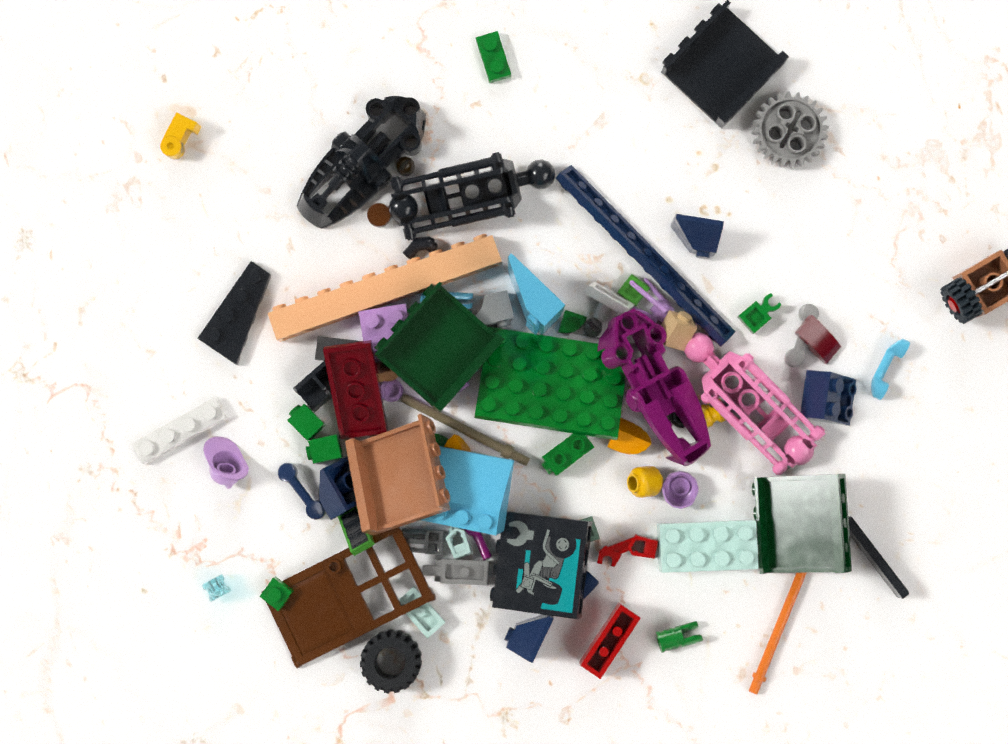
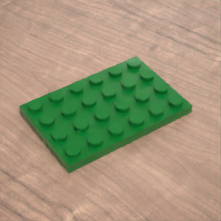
[474,327,626,440]

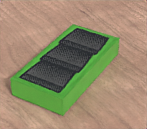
[338,506,375,556]

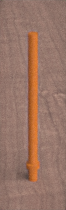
[748,573,807,695]

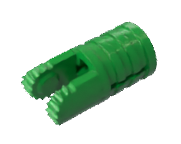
[655,621,703,653]

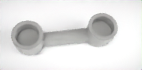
[784,304,819,368]

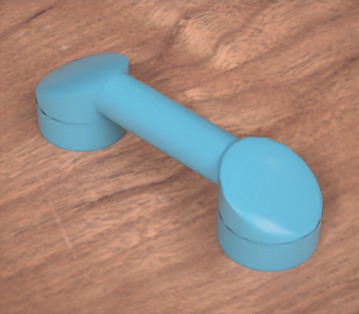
[871,339,910,400]

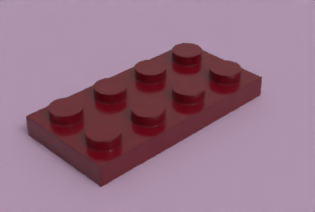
[323,340,388,439]

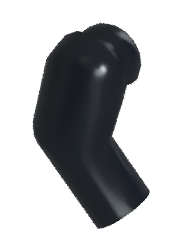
[402,236,438,260]

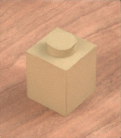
[661,310,697,351]

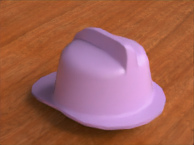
[203,437,249,489]

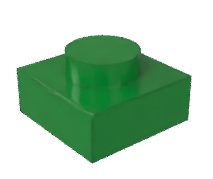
[259,576,294,611]

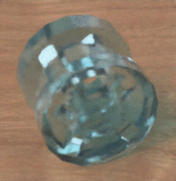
[201,574,232,602]

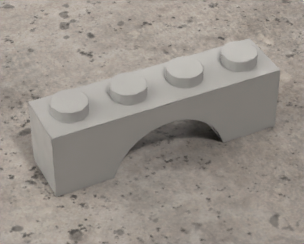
[475,290,514,328]

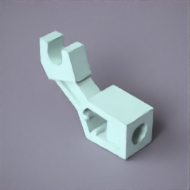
[445,526,473,559]

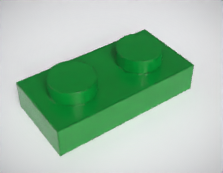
[475,31,511,84]

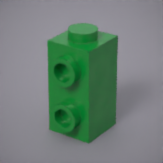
[541,434,594,476]

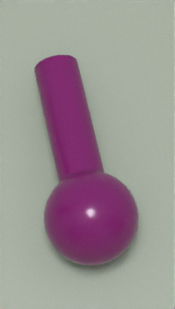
[464,529,492,561]

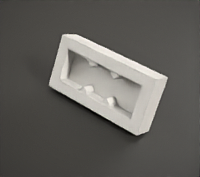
[585,282,635,322]

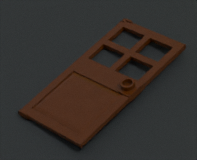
[261,527,436,669]

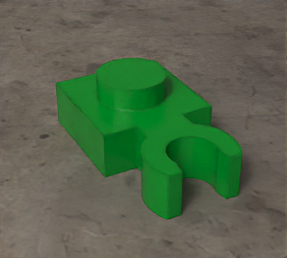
[737,293,781,335]

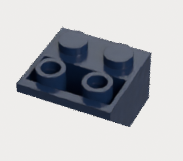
[800,370,857,426]

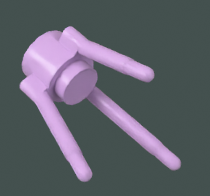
[629,278,674,323]

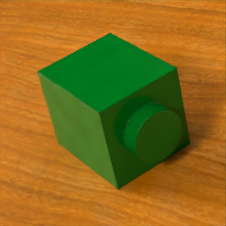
[287,404,327,441]
[306,434,344,464]

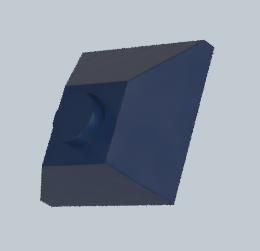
[670,214,724,259]
[319,456,357,520]
[504,614,554,663]

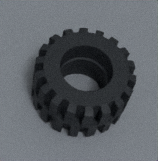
[360,629,422,694]

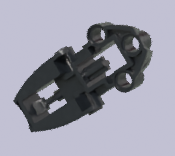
[296,96,426,229]

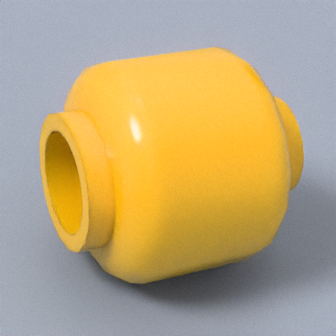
[627,466,663,498]

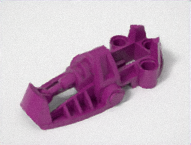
[597,308,711,466]

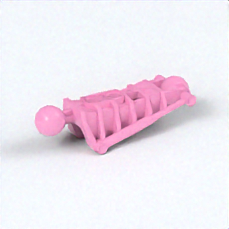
[684,332,826,476]

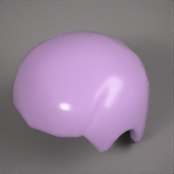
[662,470,699,509]

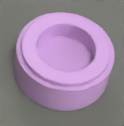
[380,379,403,402]

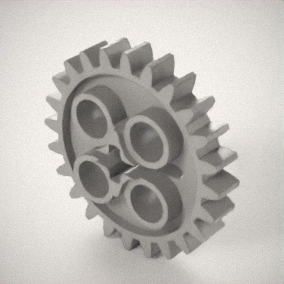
[751,91,829,169]

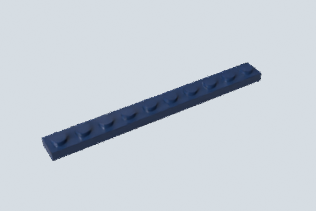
[555,165,736,347]

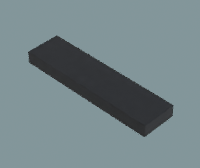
[848,516,909,599]

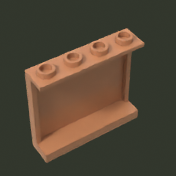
[345,414,450,536]

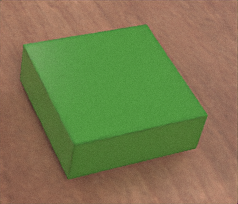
[617,274,650,307]

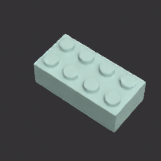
[657,520,759,573]

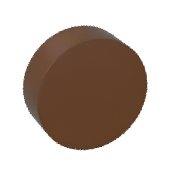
[367,203,391,228]

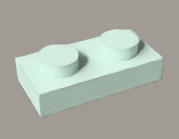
[399,586,446,639]

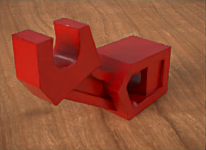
[597,534,658,567]

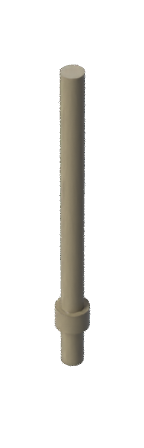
[400,393,530,466]

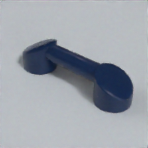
[278,463,326,520]

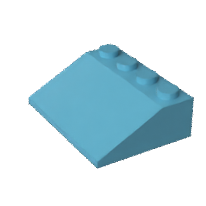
[508,253,565,335]
[422,446,514,536]

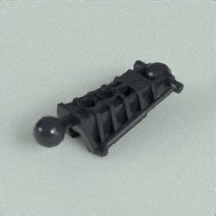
[388,152,555,241]

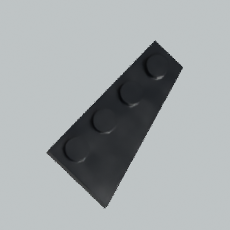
[197,261,272,365]

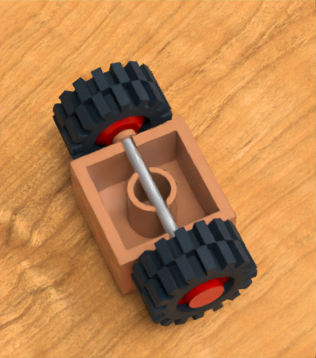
[940,249,1008,324]

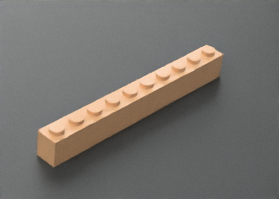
[268,234,502,342]

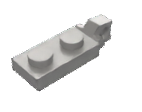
[422,559,489,585]

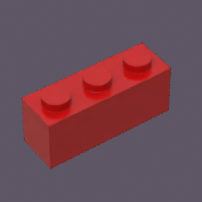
[579,602,641,679]

